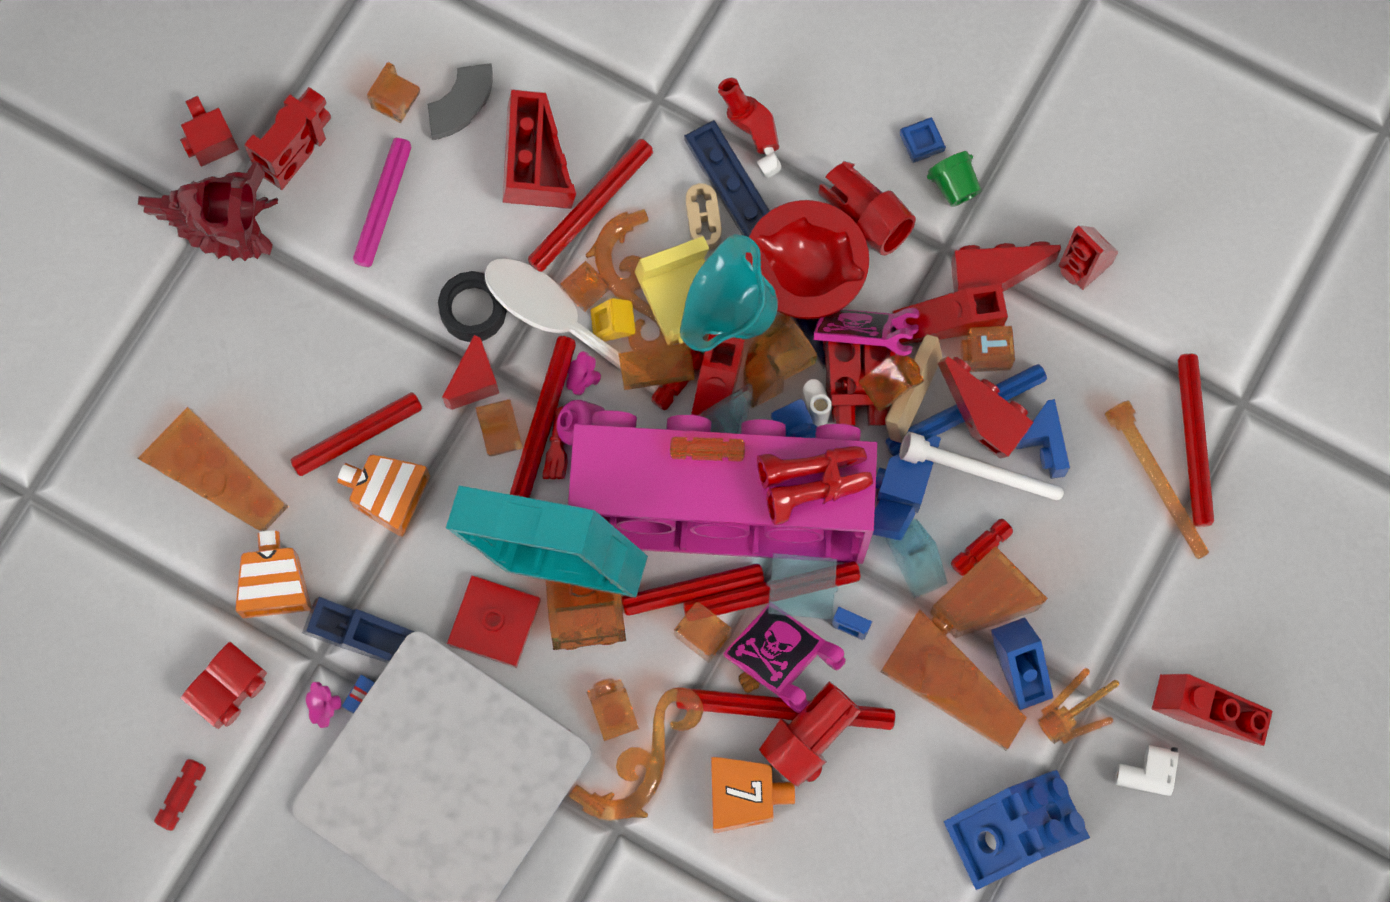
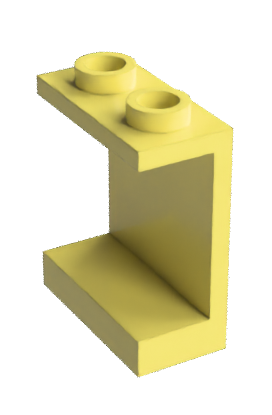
[634,236,709,347]

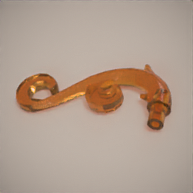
[585,209,668,357]
[569,687,703,821]

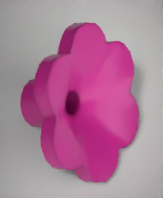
[566,351,601,395]
[306,682,341,728]

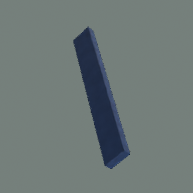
[684,120,826,369]

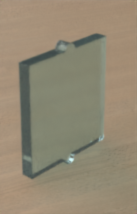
[767,553,838,619]

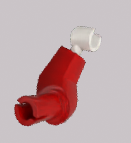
[718,78,782,178]

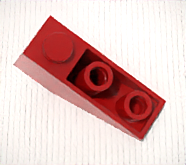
[1058,225,1118,290]
[951,241,1061,292]
[892,283,1008,345]
[691,334,745,433]
[938,356,1034,459]
[1152,674,1273,746]

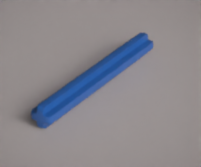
[885,364,1047,456]

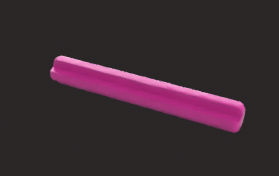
[353,137,412,268]

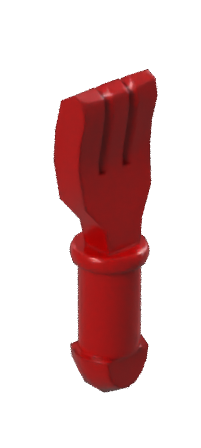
[542,406,568,480]

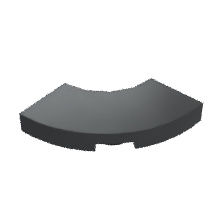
[427,63,493,140]

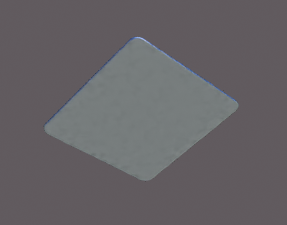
[292,632,591,902]

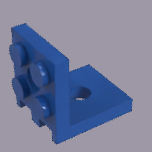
[943,770,1090,890]

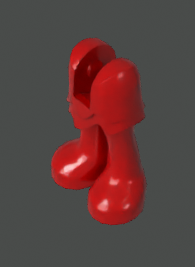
[757,446,873,525]

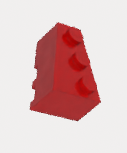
[502,89,576,209]

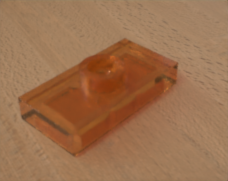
[618,343,695,390]

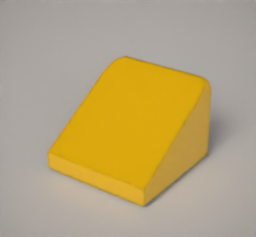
[590,298,635,342]

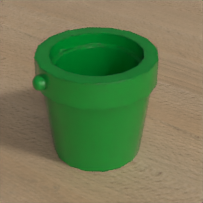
[927,151,982,207]

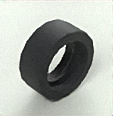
[438,271,507,342]

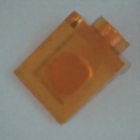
[859,354,924,411]
[587,678,639,741]

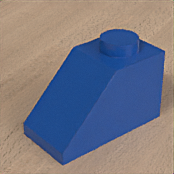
[876,435,941,513]
[991,617,1054,710]

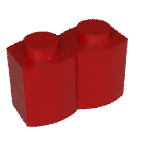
[180,642,267,729]

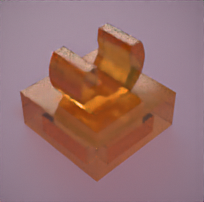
[560,261,610,312]

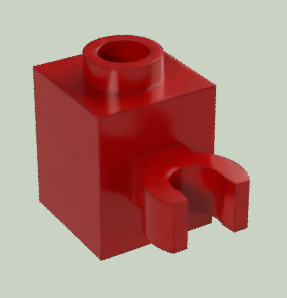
[180,96,239,167]

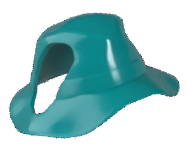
[680,234,778,352]

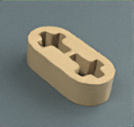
[686,183,722,251]

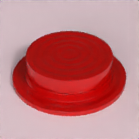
[745,200,869,319]

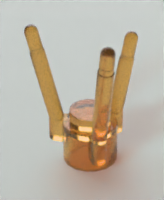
[1037,668,1120,744]

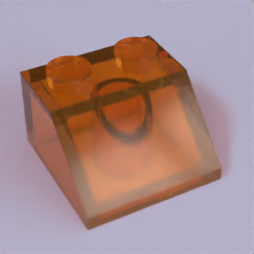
[546,580,626,650]

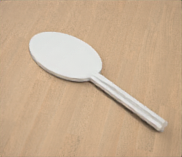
[485,258,661,394]

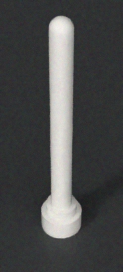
[899,432,1064,500]

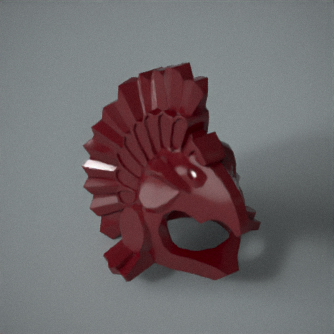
[138,161,278,261]

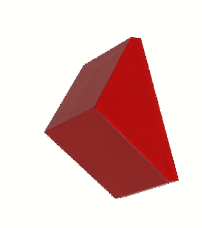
[442,335,500,410]

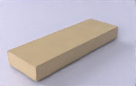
[885,335,943,443]

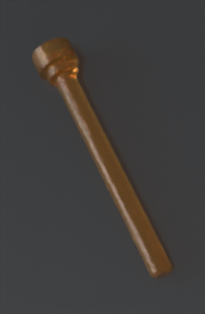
[1104,400,1209,559]

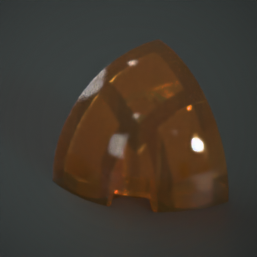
[743,314,817,408]

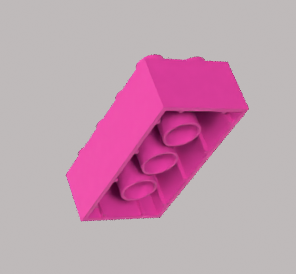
[568,410,877,564]

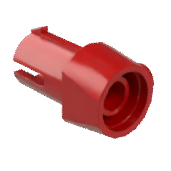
[818,161,916,256]
[759,681,861,786]

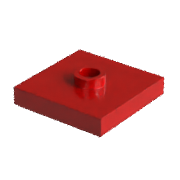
[447,575,541,668]

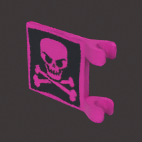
[814,308,919,356]
[723,602,846,713]

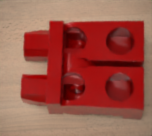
[244,87,331,190]
[823,341,896,426]

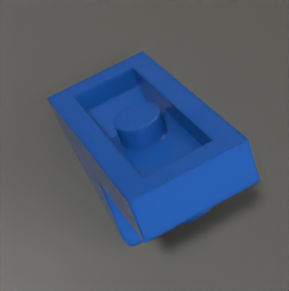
[771,399,818,438]
[1016,399,1070,479]

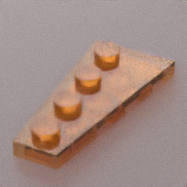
[137,407,289,532]
[881,609,1027,751]

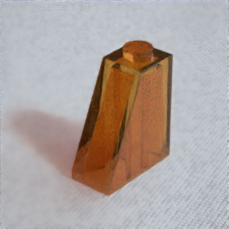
[930,546,1048,638]

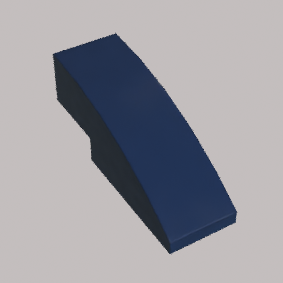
[302,597,415,663]

